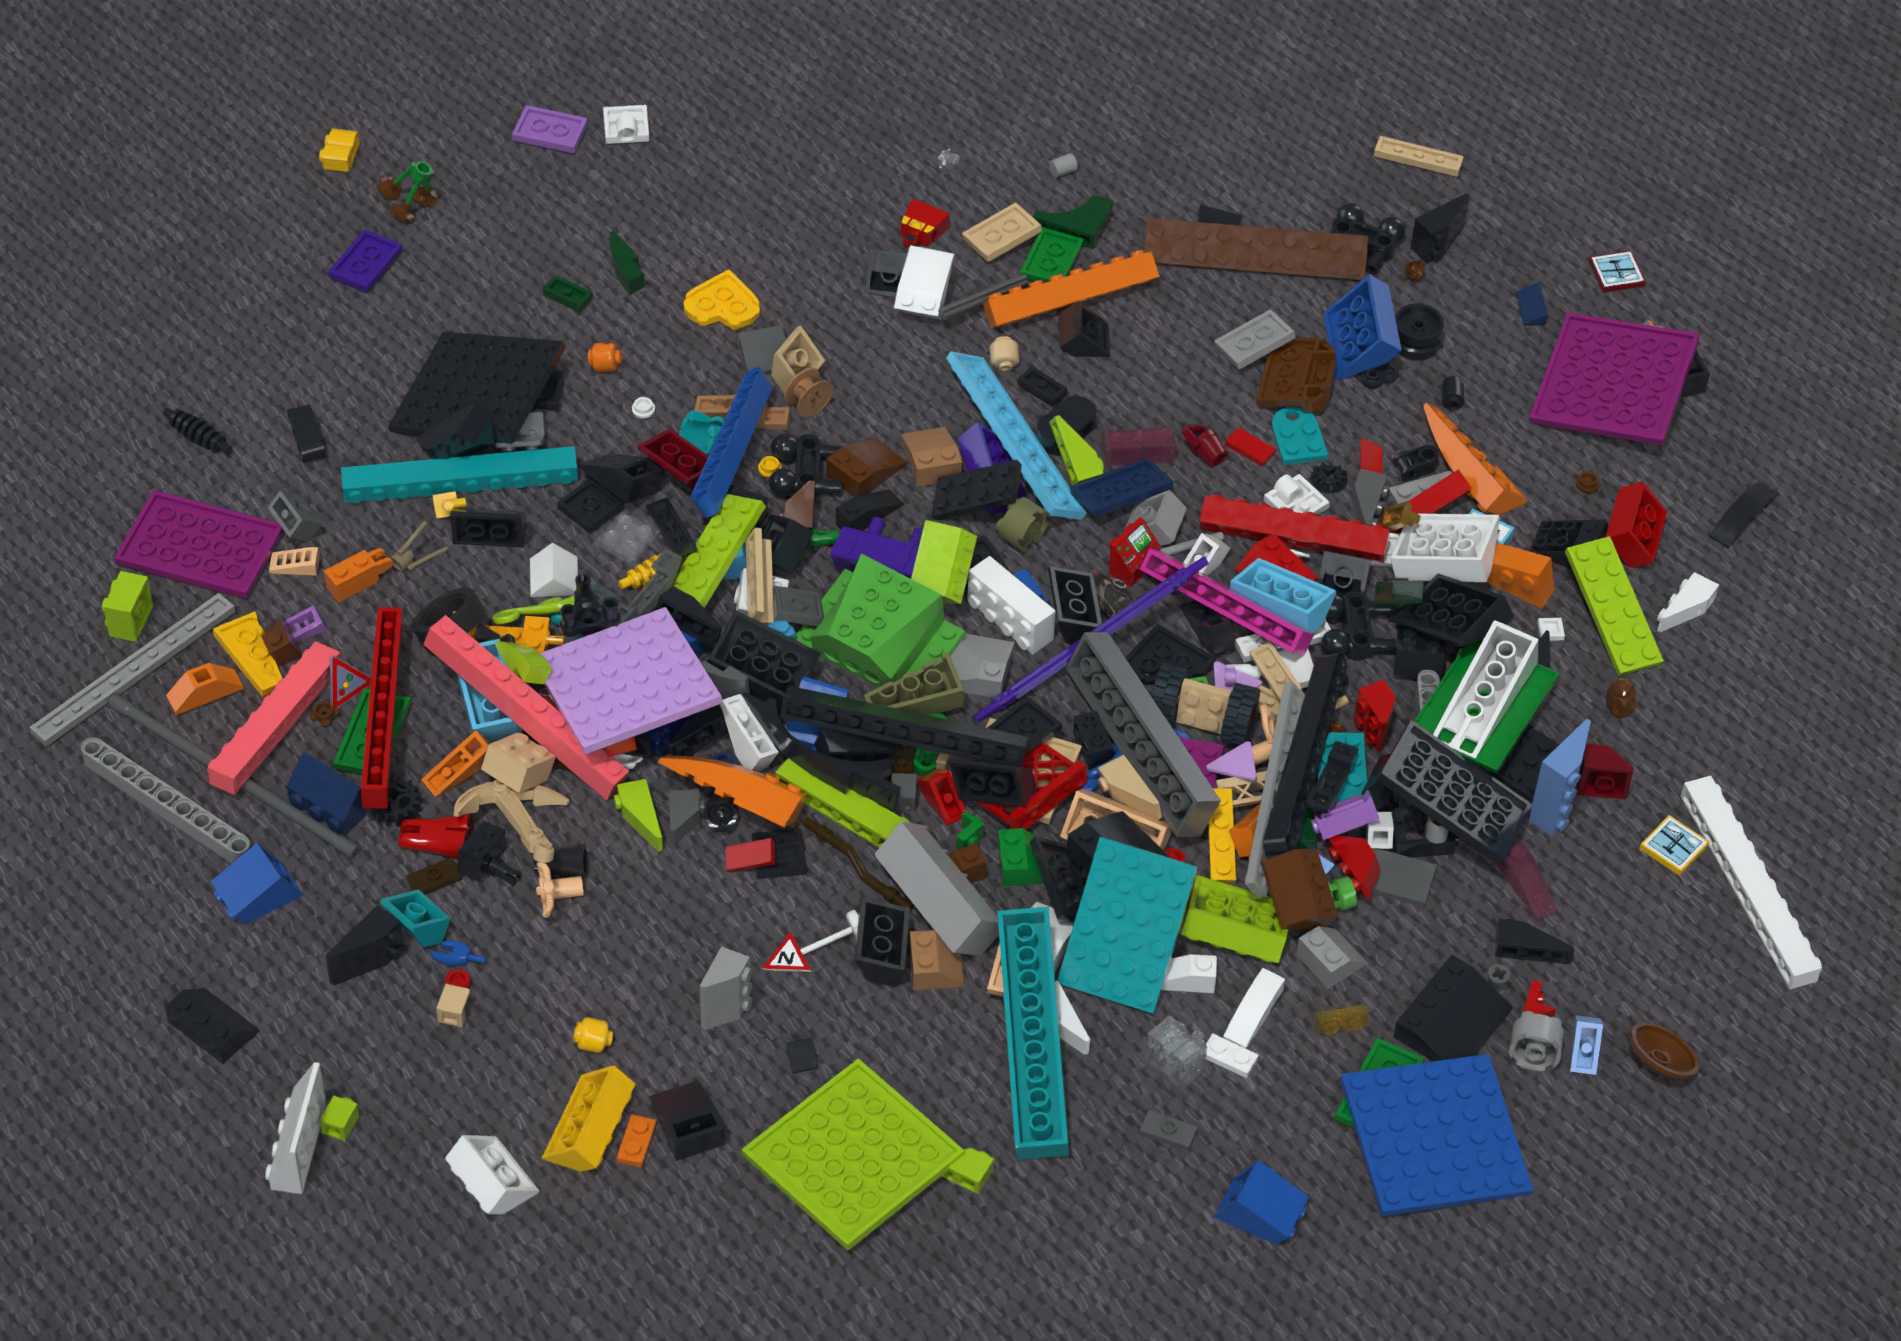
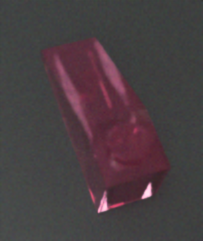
[1497,842,1558,922]

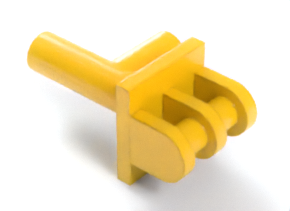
[432,491,467,518]

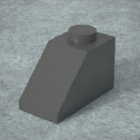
[669,789,704,844]

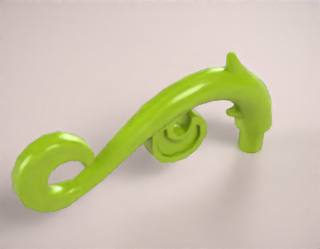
[492,595,575,624]

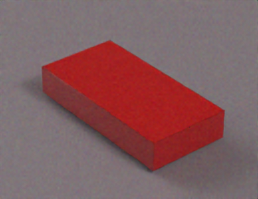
[1225,427,1276,467]
[726,838,775,872]

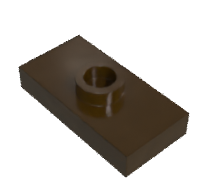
[406,857,462,895]

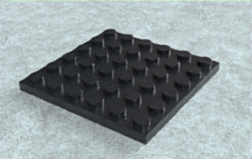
[388,332,566,444]

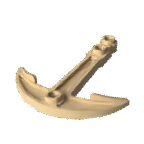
[454,779,569,863]

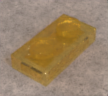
[1315,1004,1369,1035]

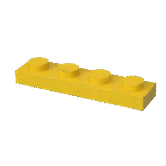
[1208,788,1236,883]

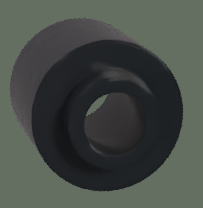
[1441,376,1465,410]

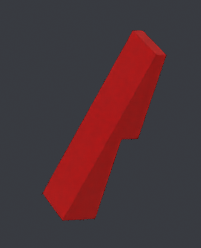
[1379,469,1471,534]

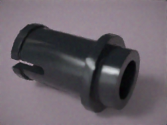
[487,858,521,886]

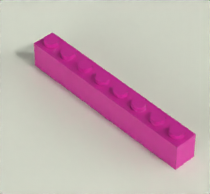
[1140,548,1314,655]

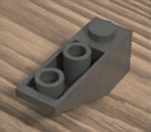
[1352,469,1389,526]

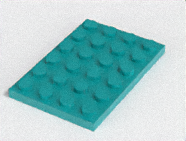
[1057,837,1198,1014]

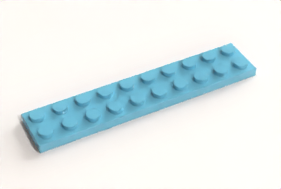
[946,351,1087,520]

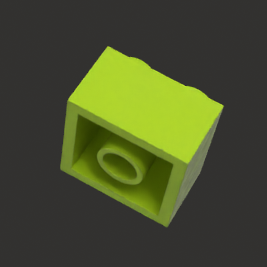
[102,571,153,642]

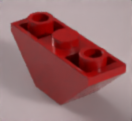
[1328,835,1381,899]

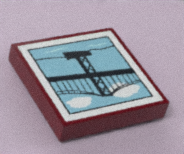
[1589,250,1646,293]

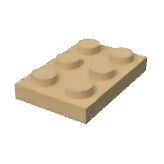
[962,203,1042,262]

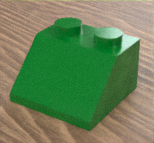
[997,828,1044,887]

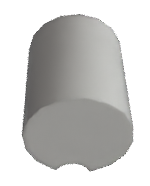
[1049,153,1078,178]

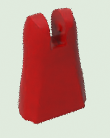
[398,814,472,858]

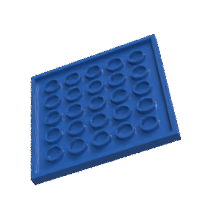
[1340,1054,1533,1217]

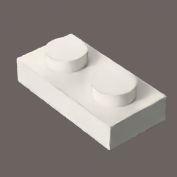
[1201,1033,1259,1078]

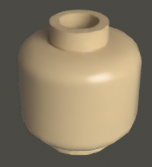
[989,336,1020,372]

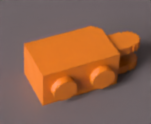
[324,548,393,603]

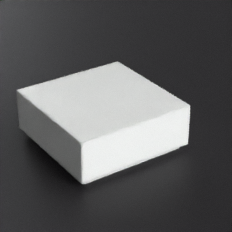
[1537,618,1565,641]

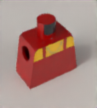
[901,199,950,249]

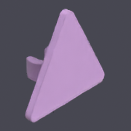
[1214,661,1262,692]
[1206,741,1257,781]

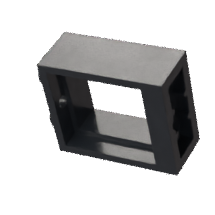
[1388,805,1459,858]

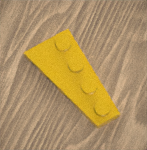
[213,612,283,697]

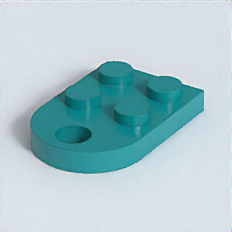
[1272,407,1328,465]

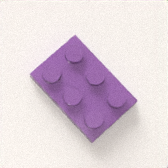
[512,105,588,153]

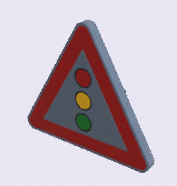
[330,656,371,708]

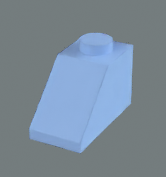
[1570,1015,1603,1075]

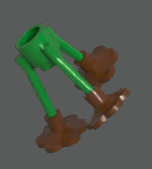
[377,161,439,222]

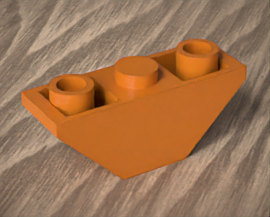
[166,663,244,715]

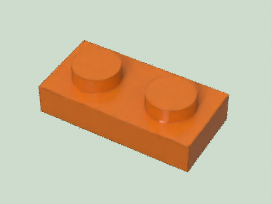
[616,1114,657,1168]

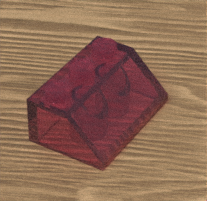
[1100,426,1176,467]

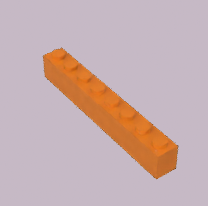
[982,250,1160,329]

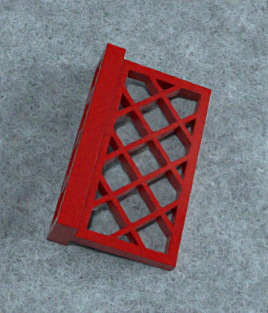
[975,743,1087,830]

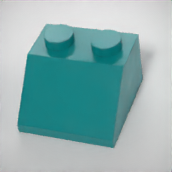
[380,890,451,948]

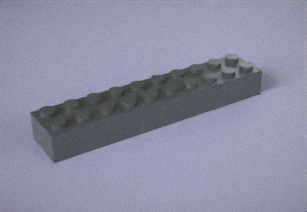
[1066,632,1221,838]

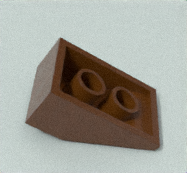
[826,438,908,497]

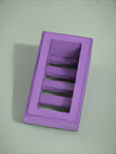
[286,605,327,642]

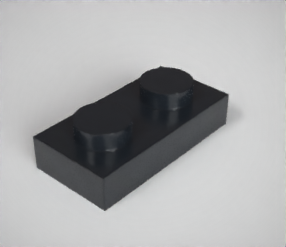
[1017,366,1067,407]

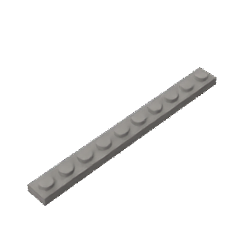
[29,593,235,747]
[1245,681,1305,898]

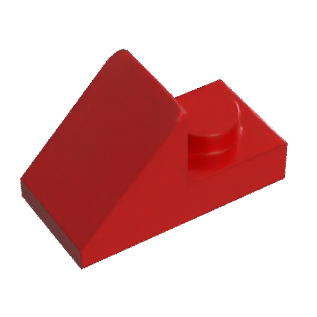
[1522,980,1556,1017]

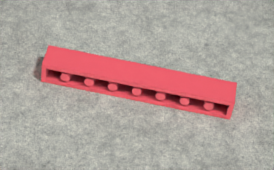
[207,641,341,795]

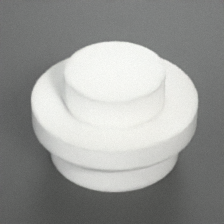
[632,397,655,419]

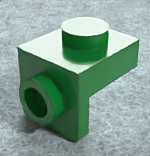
[956,811,984,850]

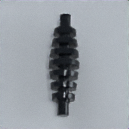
[163,408,233,455]

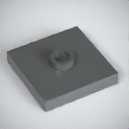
[773,586,824,626]

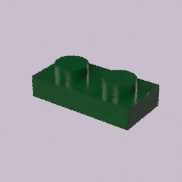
[543,275,593,312]

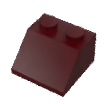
[1577,743,1633,800]

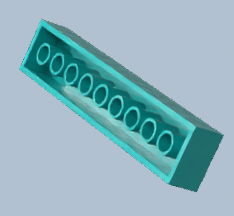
[997,907,1069,1160]

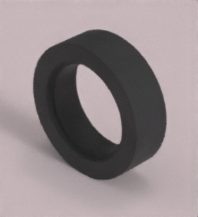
[411,587,485,649]

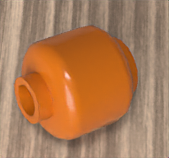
[588,342,623,372]

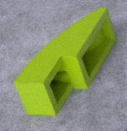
[495,641,552,684]

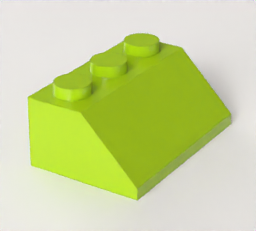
[911,520,977,604]

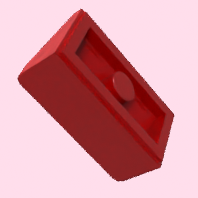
[1359,439,1383,474]

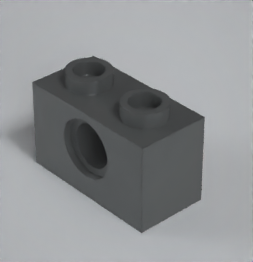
[267,490,322,542]

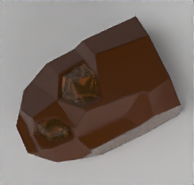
[1606,678,1636,719]

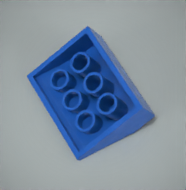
[1323,274,1402,379]

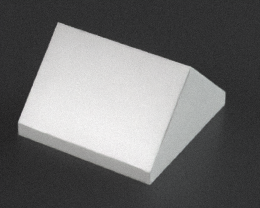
[530,543,578,597]

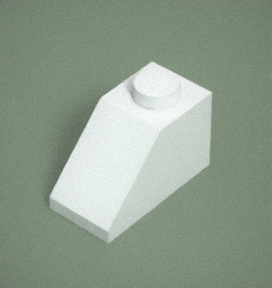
[1184,533,1230,576]

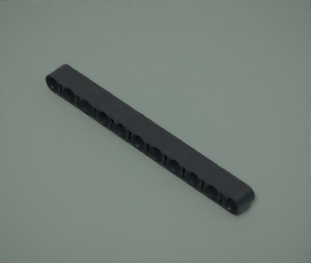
[1263,653,1347,857]

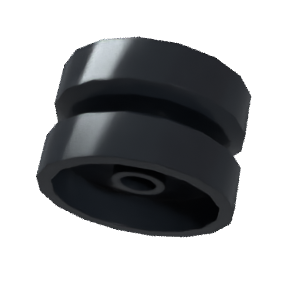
[1395,303,1444,361]

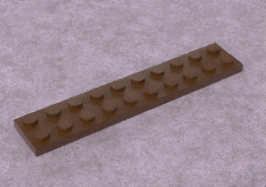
[1144,218,1368,281]

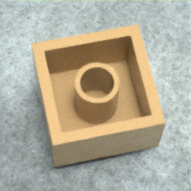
[481,732,556,793]

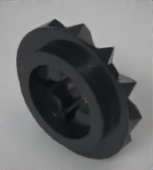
[1311,462,1348,493]

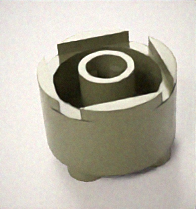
[995,497,1050,552]

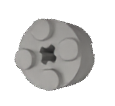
[1509,1011,1564,1072]

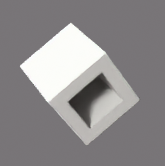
[1366,812,1394,849]

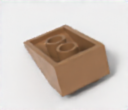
[900,427,962,487]

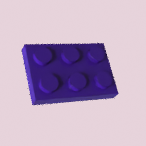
[328,229,403,293]

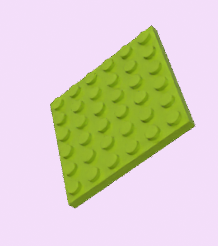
[741,1059,965,1251]

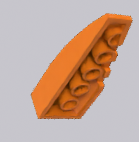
[1423,403,1528,515]
[658,755,808,827]

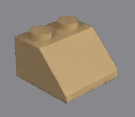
[771,326,825,392]

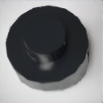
[704,794,737,832]

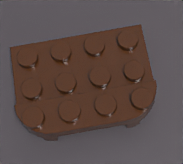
[1256,338,1337,413]

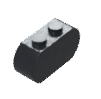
[1037,396,1096,456]

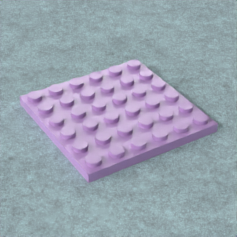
[540,607,722,754]

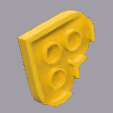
[684,269,760,329]

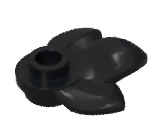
[1358,361,1399,389]

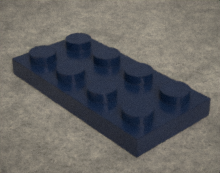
[1070,458,1174,518]

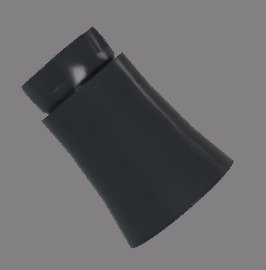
[533,843,588,878]

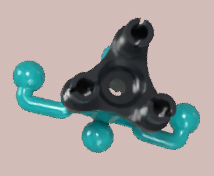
[550,573,621,641]

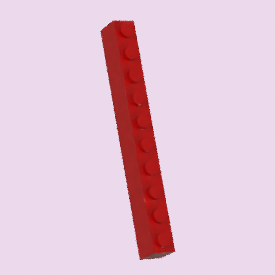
[361,607,403,808]

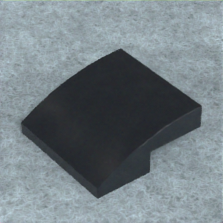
[751,829,807,879]

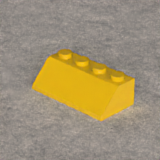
[542,1065,635,1172]

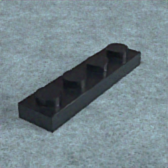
[646,497,697,557]

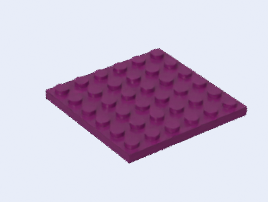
[1529,312,1700,446]

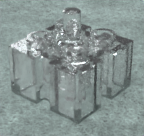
[1145,1015,1207,1092]

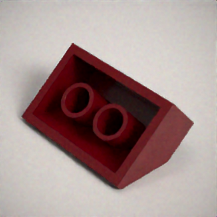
[637,429,708,490]

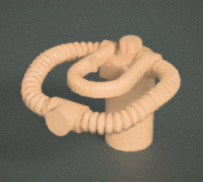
[1251,705,1276,766]
[536,862,584,918]

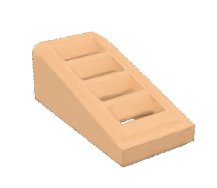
[269,547,320,576]

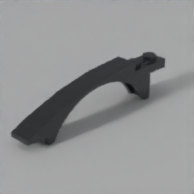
[742,692,901,811]

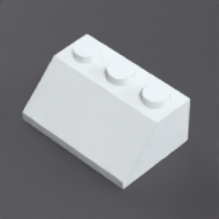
[445,1135,540,1214]

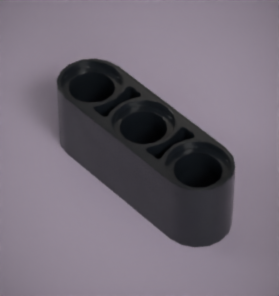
[287,404,325,462]

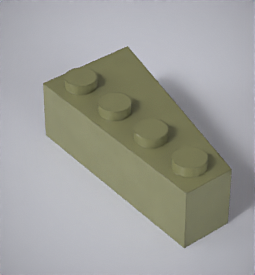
[864,652,964,715]

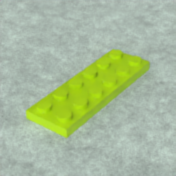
[669,494,766,608]
[1565,536,1664,676]

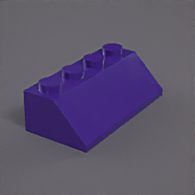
[958,422,1027,514]

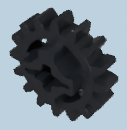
[368,776,422,826]

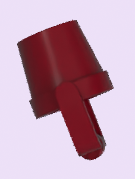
[1181,424,1229,468]

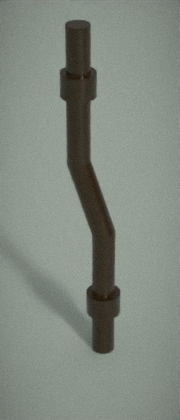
[803,817,914,911]

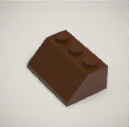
[1261,849,1338,930]

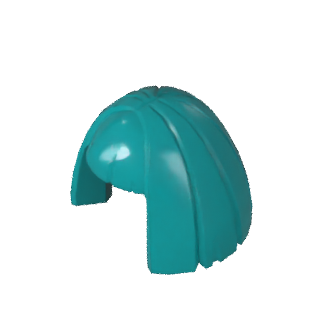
[679,410,725,456]

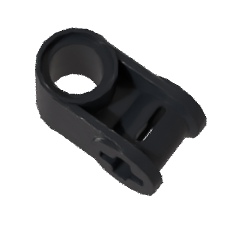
[1393,445,1439,482]

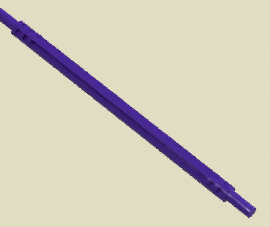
[973,556,1209,723]

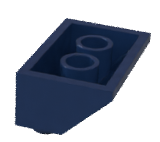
[287,752,365,835]

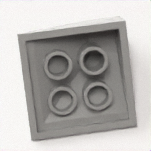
[950,634,1015,698]

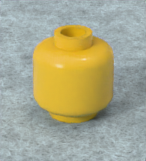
[573,1017,613,1053]

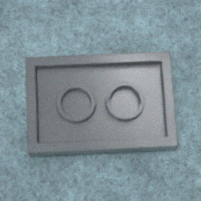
[1214,309,1296,369]

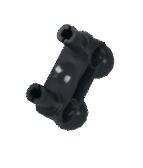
[1330,203,1406,275]
[768,433,843,498]
[1321,591,1396,661]

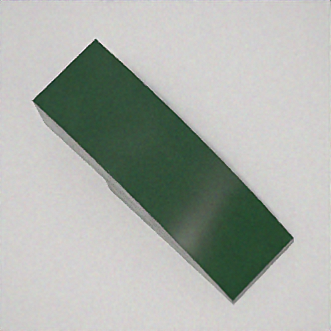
[610,230,645,295]

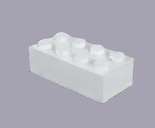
[967,556,1056,655]

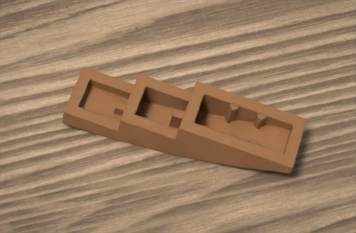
[694,395,792,430]

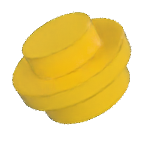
[758,456,781,478]

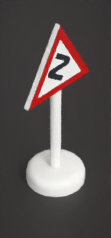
[761,909,858,972]

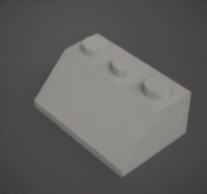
[700,946,753,1030]

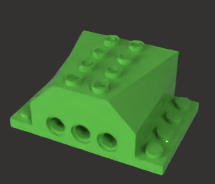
[795,554,966,687]

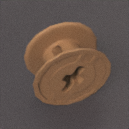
[784,368,833,418]

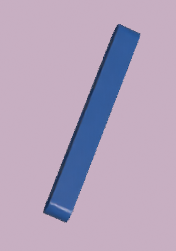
[691,367,773,517]

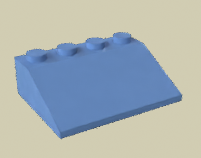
[1529,719,1591,836]

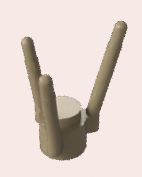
[390,521,449,572]

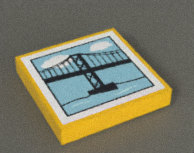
[1639,815,1709,876]

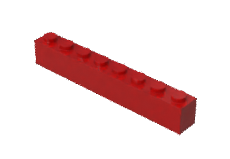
[1199,494,1390,563]

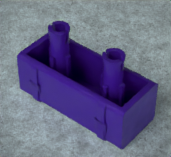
[830,517,923,579]

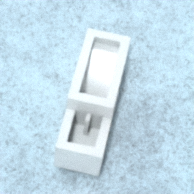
[1223,968,1285,1049]

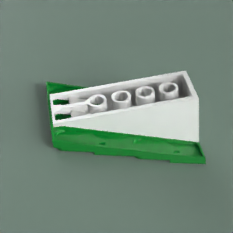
[1414,620,1560,773]

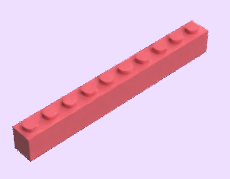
[423,615,629,801]

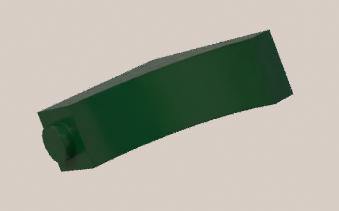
[1033,195,1113,250]

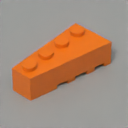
[1486,542,1555,609]

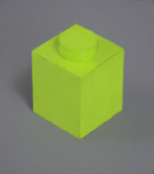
[319,1095,359,1142]

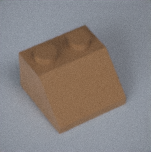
[909,930,964,990]

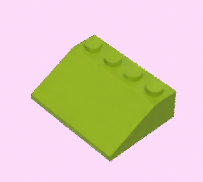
[1181,875,1288,963]

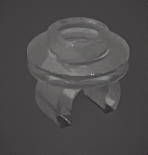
[937,148,960,170]

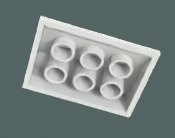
[1390,514,1500,582]
[266,1062,327,1194]

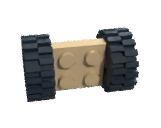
[1152,663,1261,746]

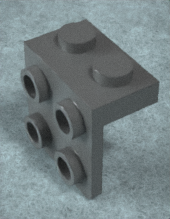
[496,411,545,451]

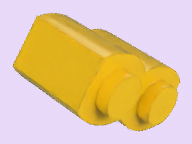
[319,129,360,172]

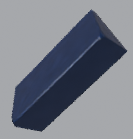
[1516,283,1547,326]

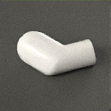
[1227,664,1262,679]

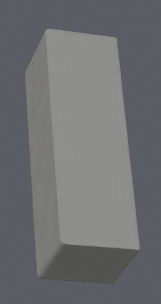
[875,821,999,956]

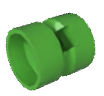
[1328,876,1357,911]

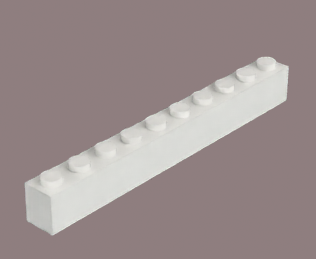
[1681,776,1822,989]

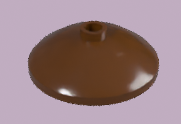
[1629,1022,1700,1080]

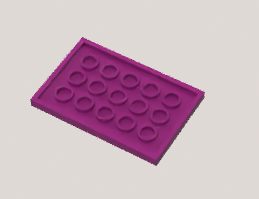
[114,490,284,599]

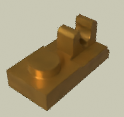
[1380,501,1421,531]

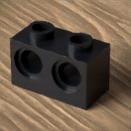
[1073,711,1113,770]

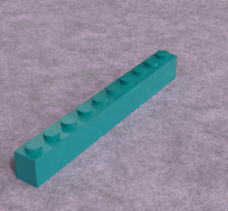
[341,446,578,504]

